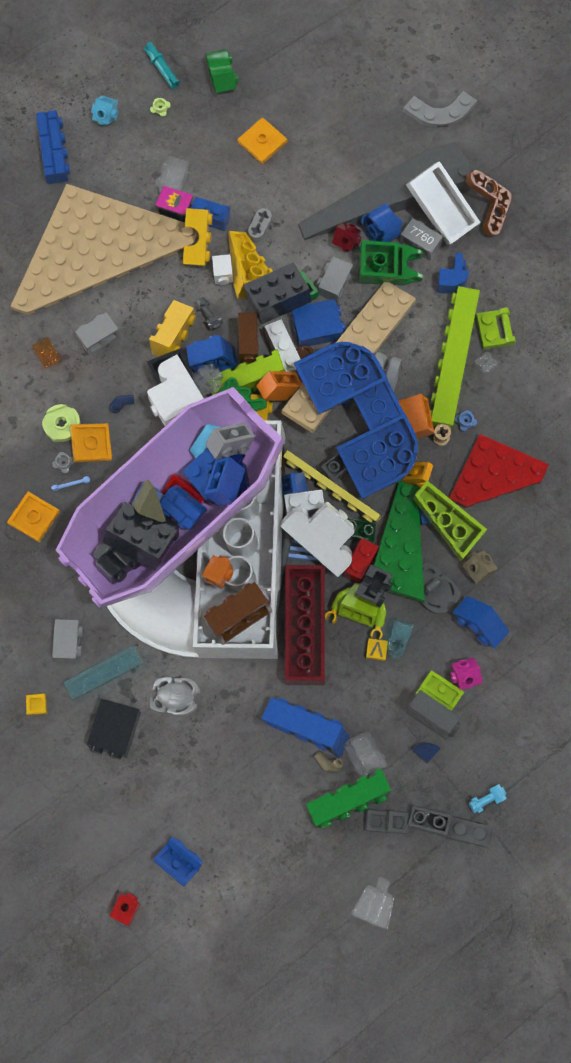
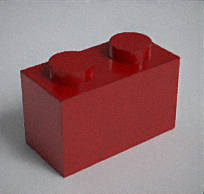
[343,538,379,584]

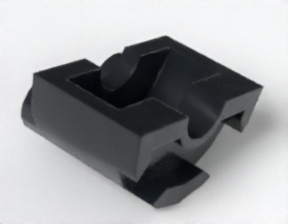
[355,565,393,608]

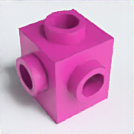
[450,657,483,690]

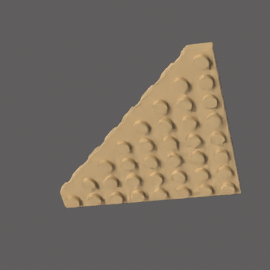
[10,184,199,315]

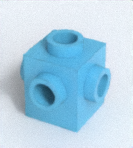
[91,96,118,126]

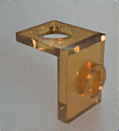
[32,337,62,368]

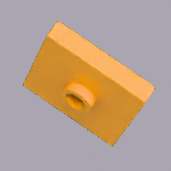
[237,117,287,165]
[70,423,112,463]
[7,491,60,543]

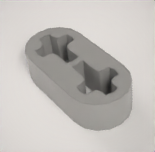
[248,208,272,242]

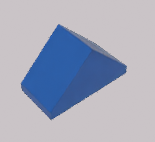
[281,473,307,495]

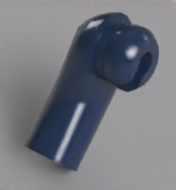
[109,395,134,413]

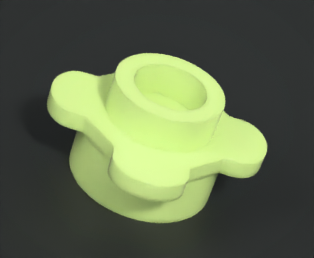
[150,98,171,117]

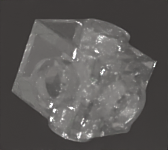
[193,363,224,396]

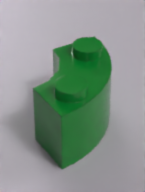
[205,49,239,93]

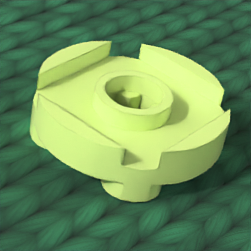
[42,404,81,442]

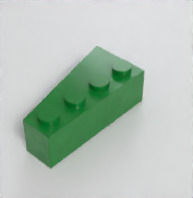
[306,768,391,830]

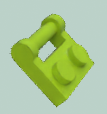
[476,308,516,350]

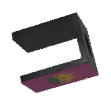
[155,186,193,223]

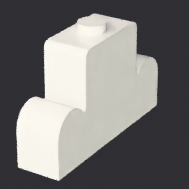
[147,355,204,426]
[280,502,354,577]

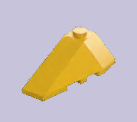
[228,231,273,299]

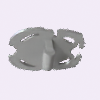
[149,677,200,716]

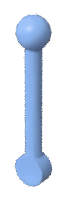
[51,476,90,491]

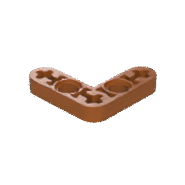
[465,170,511,237]

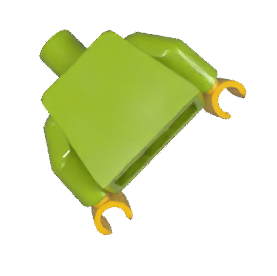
[325,583,387,640]

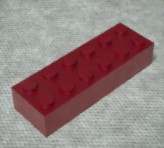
[285,565,325,685]

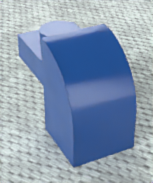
[438,253,469,294]

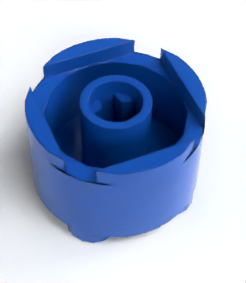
[361,203,403,242]

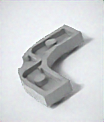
[403,91,477,128]

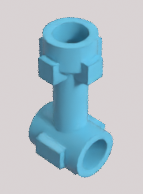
[469,784,507,813]

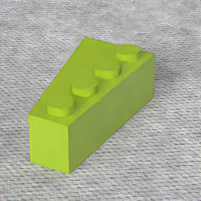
[206,349,285,396]
[413,481,487,561]

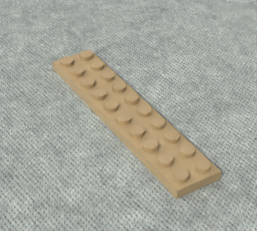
[282,282,416,433]

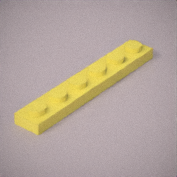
[283,450,382,523]

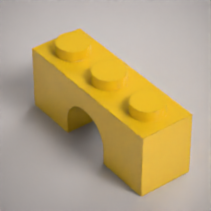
[183,208,213,266]

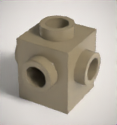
[462,551,498,584]

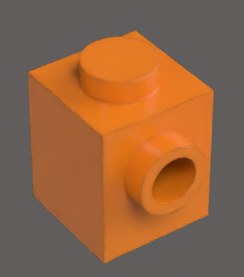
[202,555,234,589]

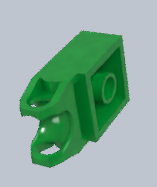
[359,240,423,286]

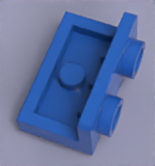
[153,837,203,887]

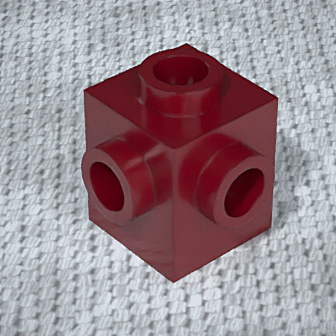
[331,222,362,251]

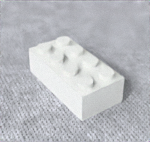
[406,161,481,245]

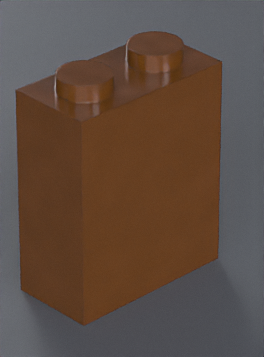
[238,312,259,364]

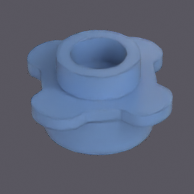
[455,410,477,431]

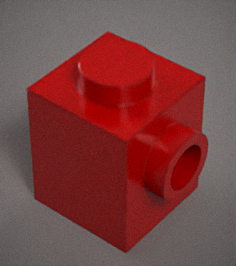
[109,892,141,927]

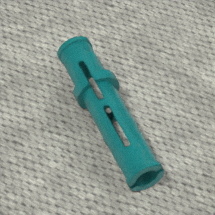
[143,42,180,89]

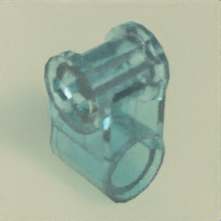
[387,618,414,658]

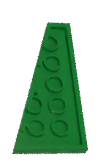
[374,481,425,603]

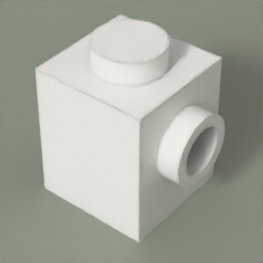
[212,254,233,285]

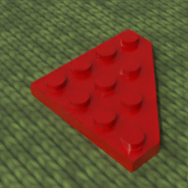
[449,434,549,508]

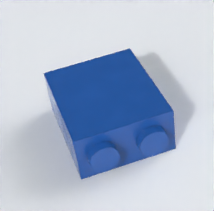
[291,299,345,347]

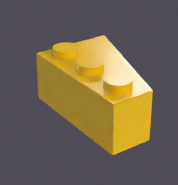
[149,300,196,357]

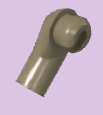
[314,751,344,772]

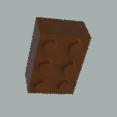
[204,582,272,645]

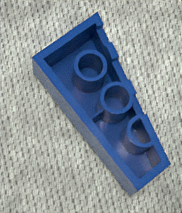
[261,697,350,758]

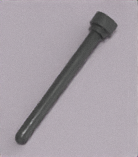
[276,528,294,616]

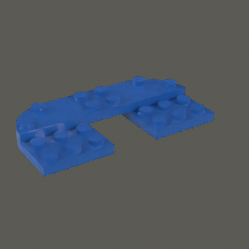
[294,342,418,499]

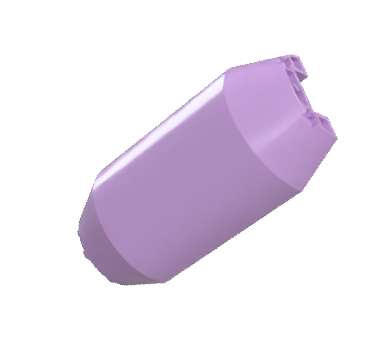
[56,387,285,608]

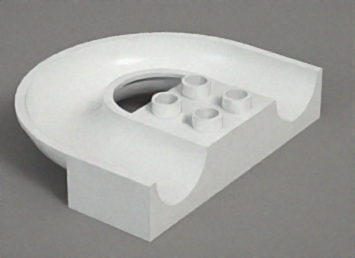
[107,420,286,659]

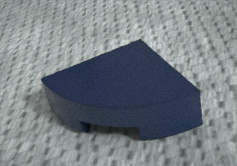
[412,743,441,763]

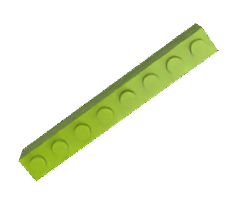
[430,286,480,432]

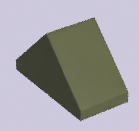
[132,480,166,522]

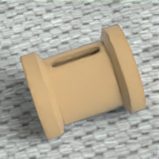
[433,424,451,446]

